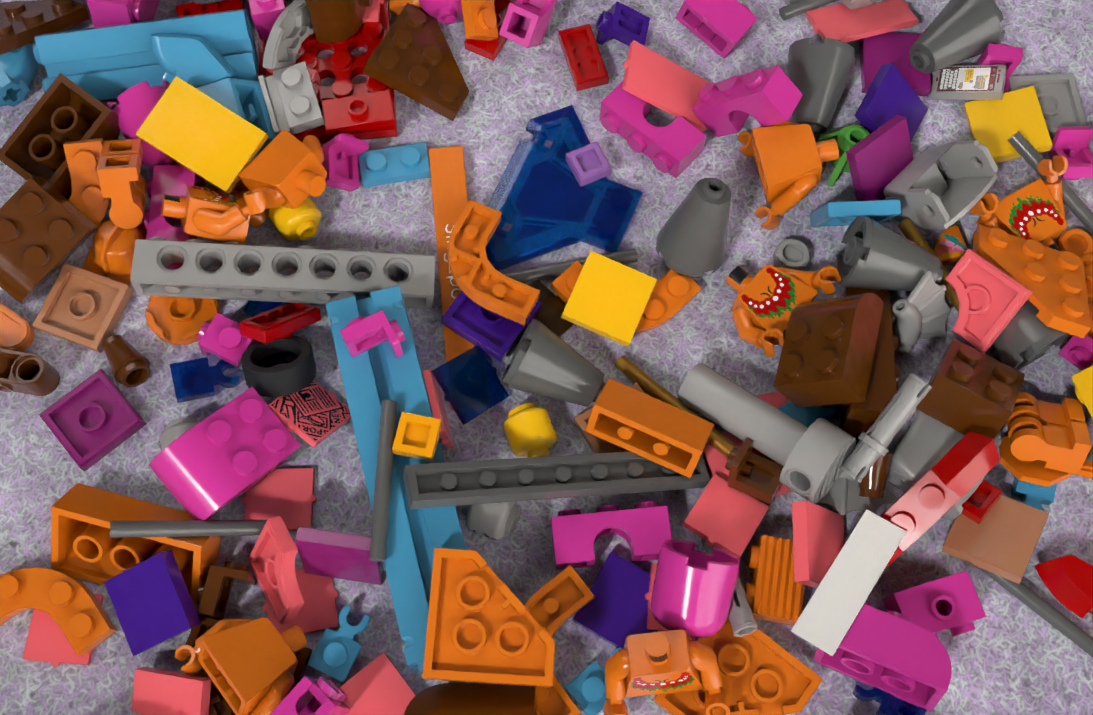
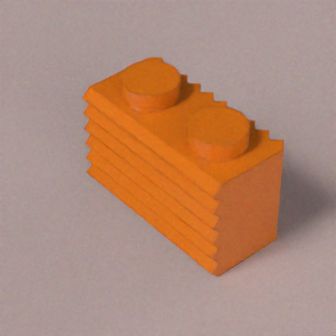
[744,535,805,626]

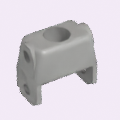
[883,139,998,230]
[887,410,1002,521]

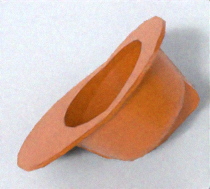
[83,219,147,286]

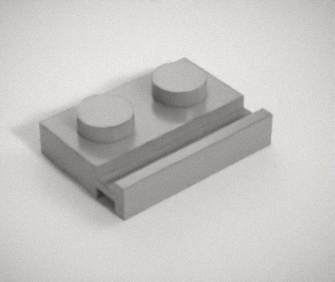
[258,61,325,136]

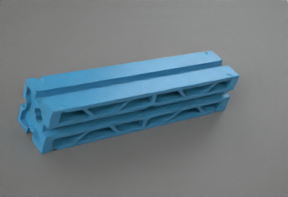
[325,285,467,683]

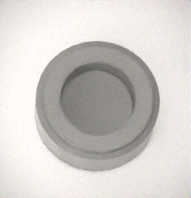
[773,238,810,271]

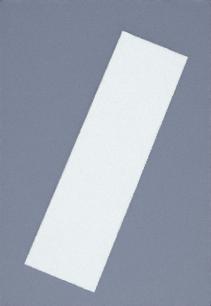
[791,509,907,657]

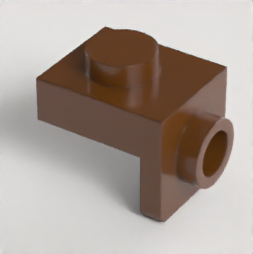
[725,438,783,505]
[196,561,257,620]

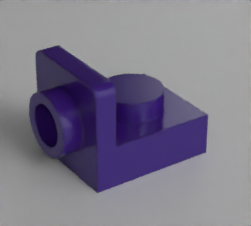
[596,1,650,46]

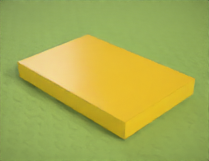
[136,76,268,195]

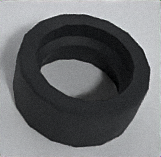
[241,335,317,397]

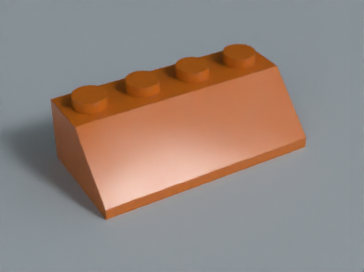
[51,483,221,611]

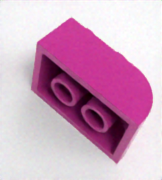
[149,387,301,521]
[813,600,952,712]

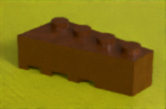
[834,286,900,449]

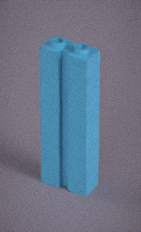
[33,8,259,101]

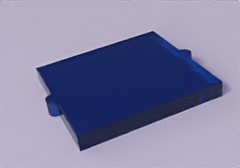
[431,344,509,425]

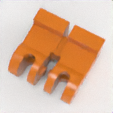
[97,139,147,229]
[1006,392,1092,475]

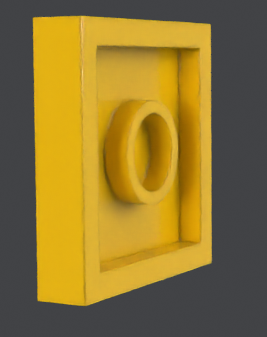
[964,86,1052,164]
[561,250,657,347]

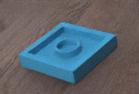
[810,200,901,227]

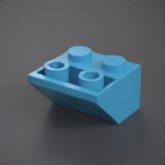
[196,77,276,161]

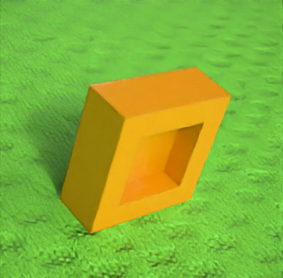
[392,412,442,462]

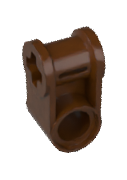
[0,347,60,396]

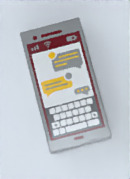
[931,65,1007,100]

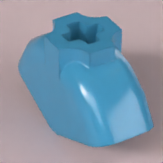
[150,33,236,88]
[0,44,38,107]

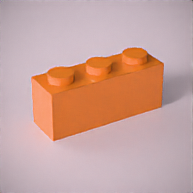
[585,378,714,478]

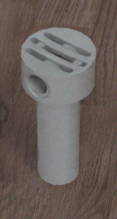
[678,363,857,504]

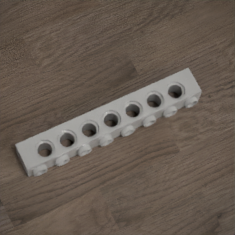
[130,237,435,309]

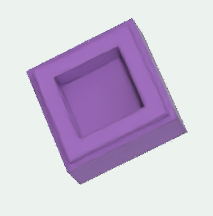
[566,141,612,187]

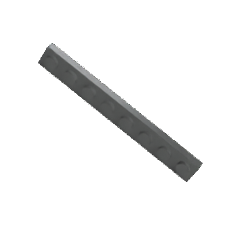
[403,452,710,509]

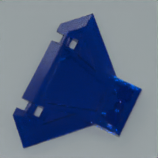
[485,105,642,271]

